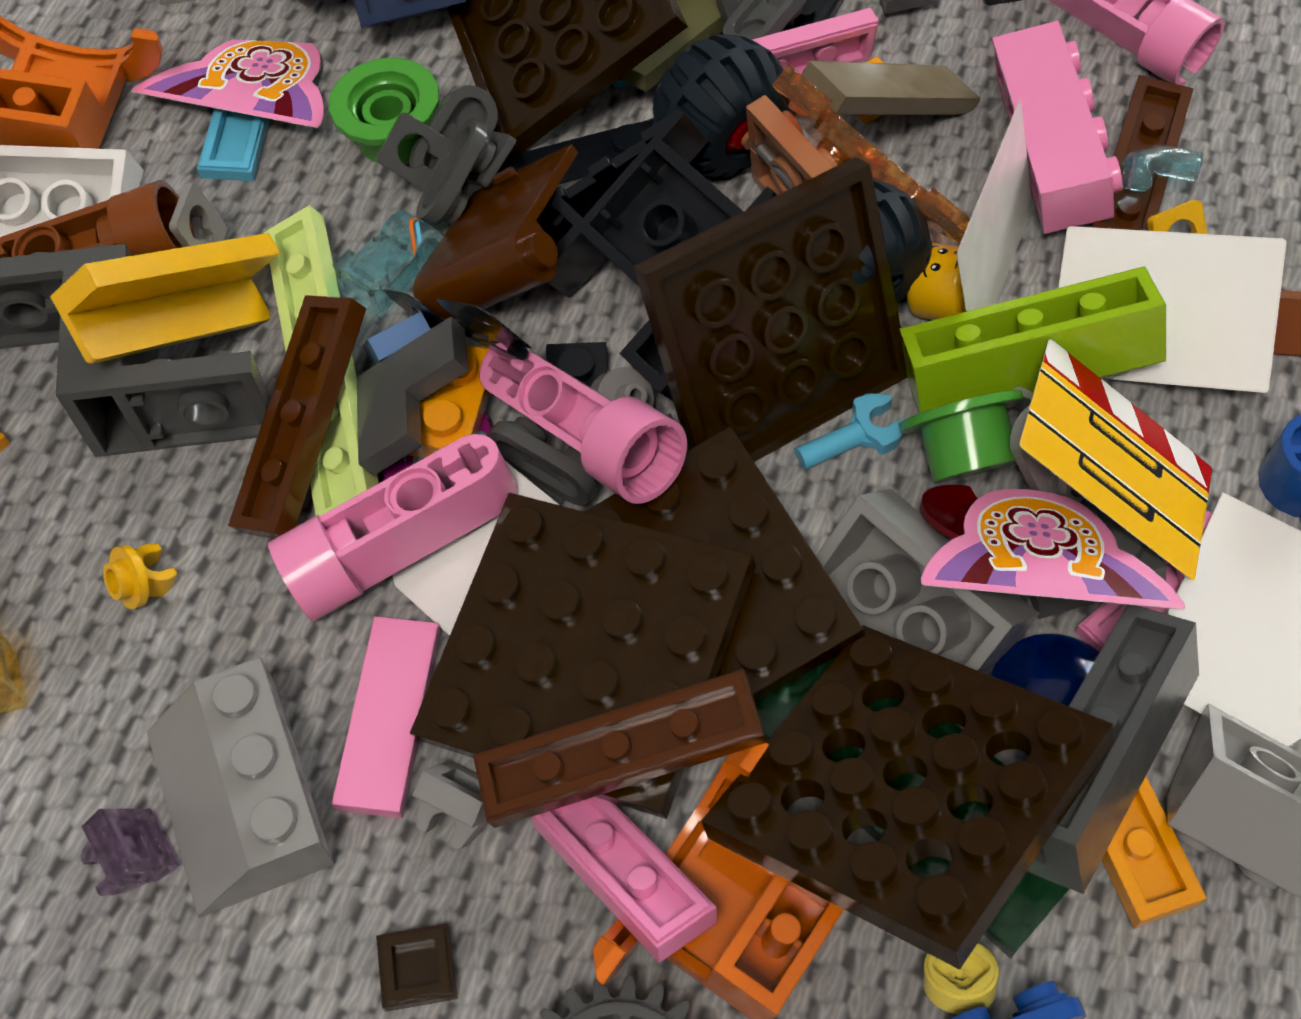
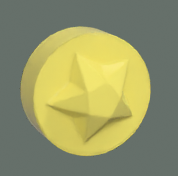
[923,943,999,1015]

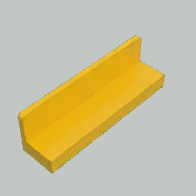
[50,233,280,364]

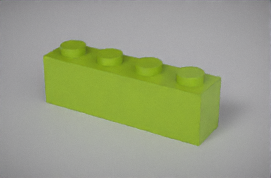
[900,266,1166,413]

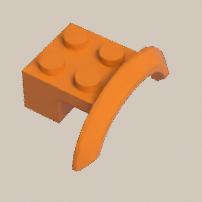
[0,15,163,149]
[592,743,844,1019]

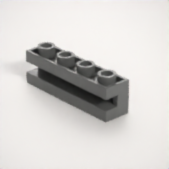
[1027,605,1199,894]

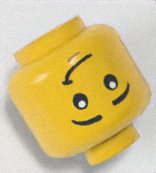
[907,243,966,320]

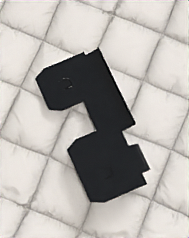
[383,289,531,360]

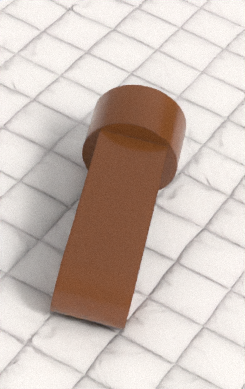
[0,180,195,305]

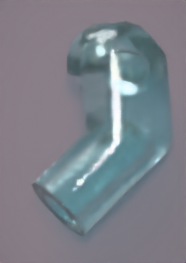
[1120,145,1203,192]

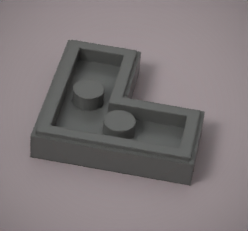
[357,317,468,476]

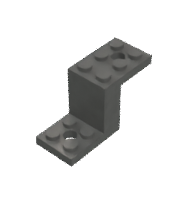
[0,244,270,457]

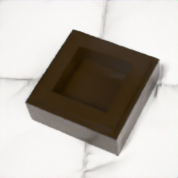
[376,923,458,1012]

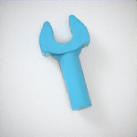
[794,394,905,470]

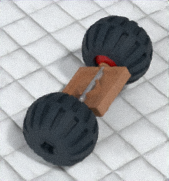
[652,34,932,304]

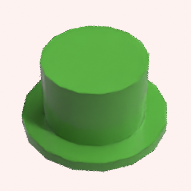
[328,57,440,164]
[898,390,1025,483]

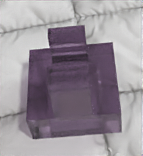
[81,808,179,896]

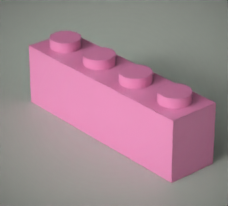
[992,21,1123,234]

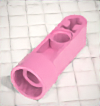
[1049,0,1225,85]
[480,342,687,504]
[268,434,518,622]

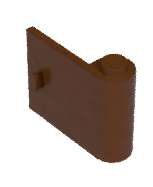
[413,144,578,321]

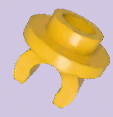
[103,544,177,609]

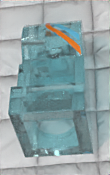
[333,210,444,321]

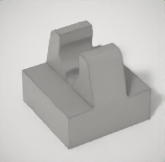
[412,760,487,850]

